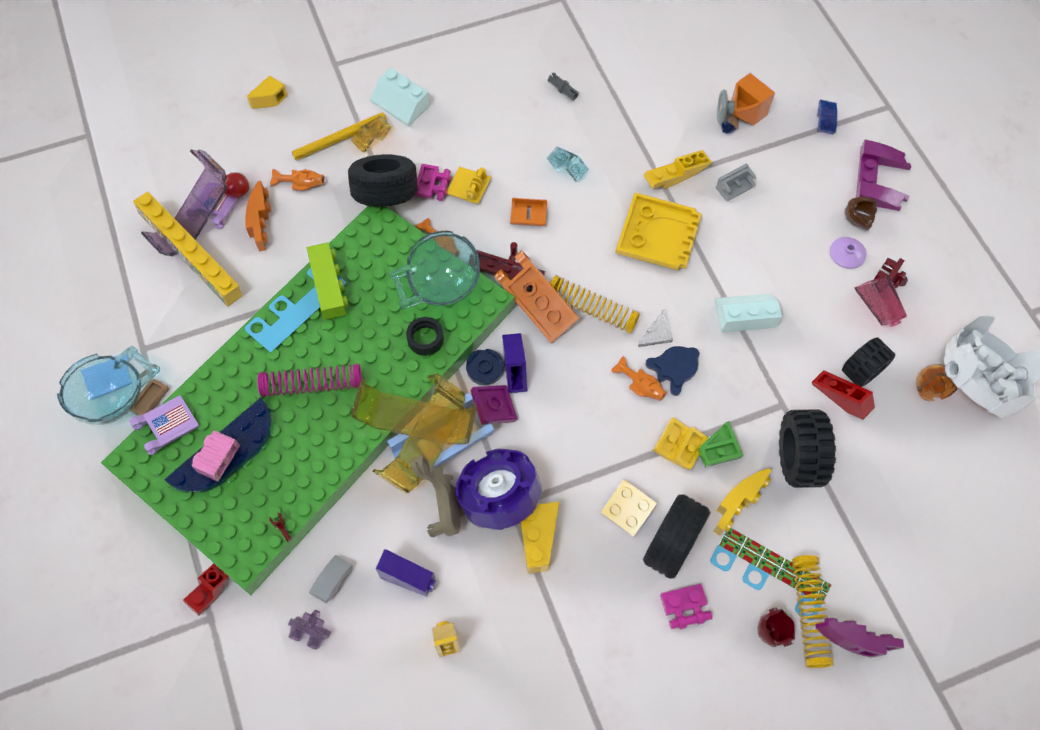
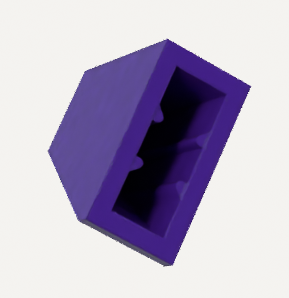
[502,333,527,393]
[375,549,436,597]

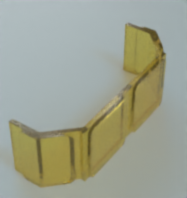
[372,373,465,493]
[351,377,477,445]

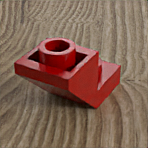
[183,563,229,616]

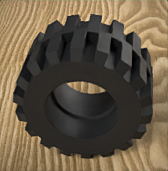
[842,337,896,387]

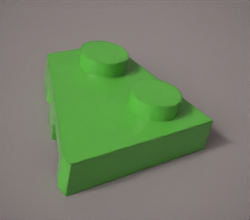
[698,421,743,468]

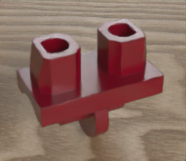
[873,258,908,293]

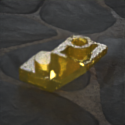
[351,116,392,152]

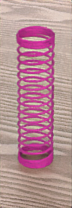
[257,363,362,397]

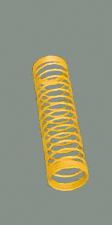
[550,275,640,334]
[792,555,834,668]

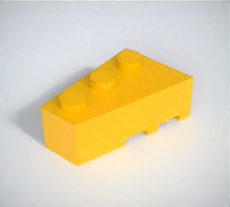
[520,501,560,574]

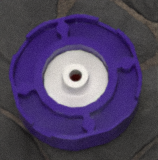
[455,449,542,530]

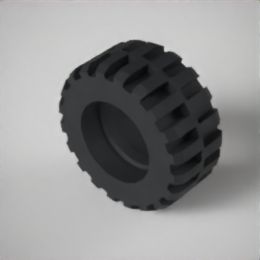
[779,409,836,488]

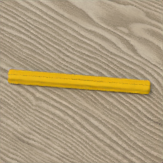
[292,112,387,160]

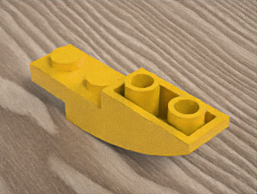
[644,150,712,189]
[713,468,772,536]

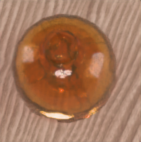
[916,364,958,401]

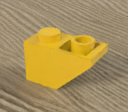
[247,75,288,109]

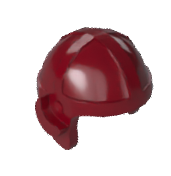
[757,607,795,647]

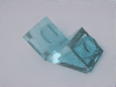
[547,147,589,182]

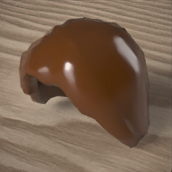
[844,196,878,231]

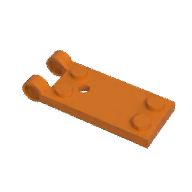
[494,250,580,343]

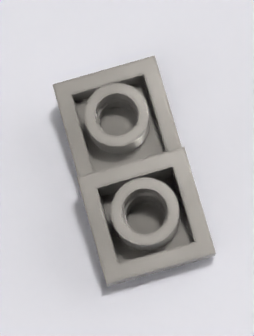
[309,555,352,604]

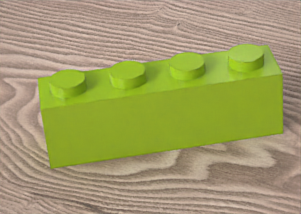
[306,242,348,320]

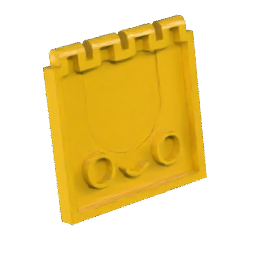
[615,192,702,270]

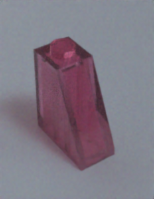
[854,275,907,327]

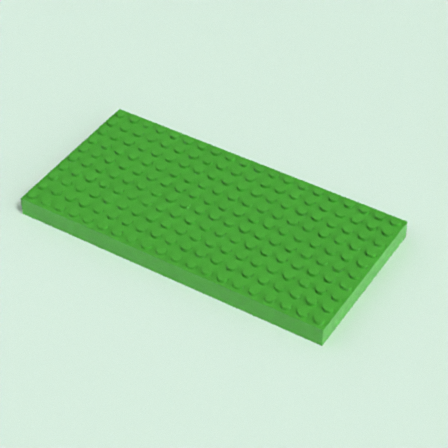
[101,206,515,596]

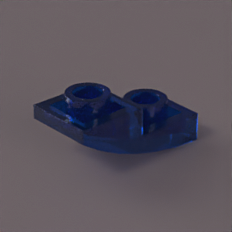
[817,99,837,134]

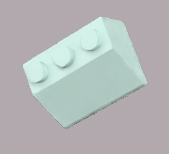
[370,68,430,126]
[715,293,782,332]

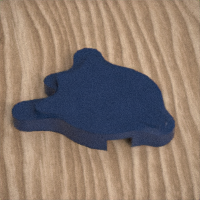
[645,346,700,396]

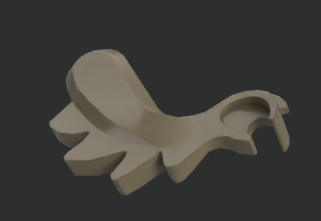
[410,454,465,537]

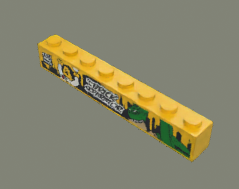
[133,191,242,307]

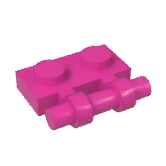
[415,164,451,201]
[660,584,713,629]

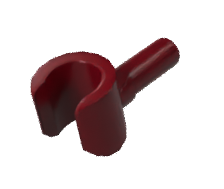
[269,513,292,542]

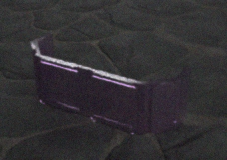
[141,149,228,257]

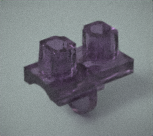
[288,610,331,650]

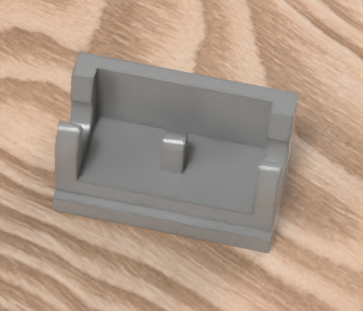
[716,163,756,202]

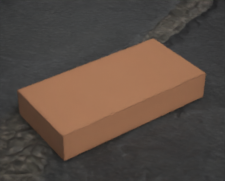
[128,378,169,416]

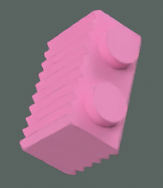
[192,430,240,482]

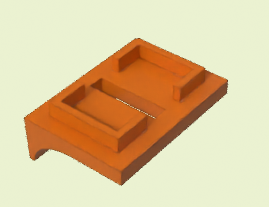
[510,198,547,226]

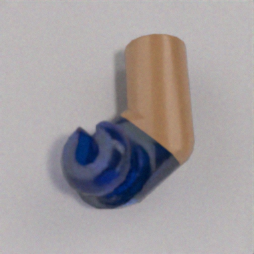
[721,115,738,134]

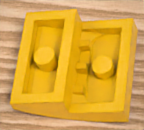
[652,417,708,470]

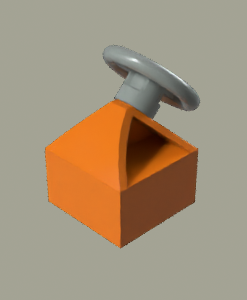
[717,73,775,125]

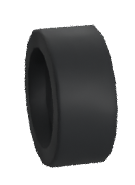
[406,317,444,356]

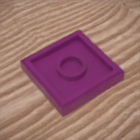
[470,385,518,425]

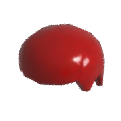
[222,172,249,198]

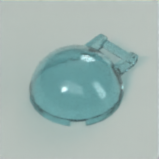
[389,231,480,309]
[57,346,160,425]

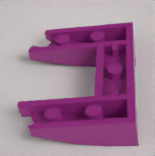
[856,139,911,211]

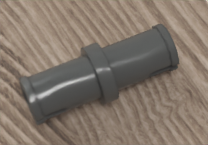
[548,72,579,101]

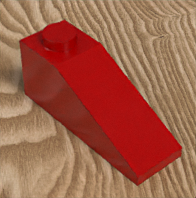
[812,370,875,420]

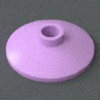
[830,237,866,269]

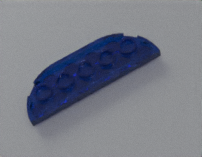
[164,397,272,493]

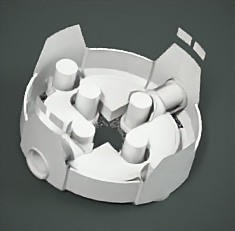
[944,316,1040,418]

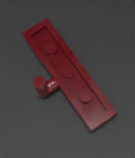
[470,242,545,288]

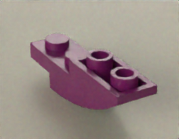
[816,618,904,658]

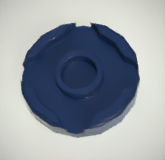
[466,349,504,386]

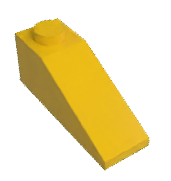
[432,621,461,657]

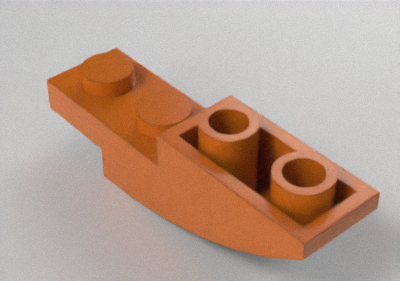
[245,181,271,252]

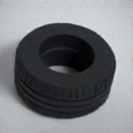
[348,154,418,207]
[643,494,711,579]

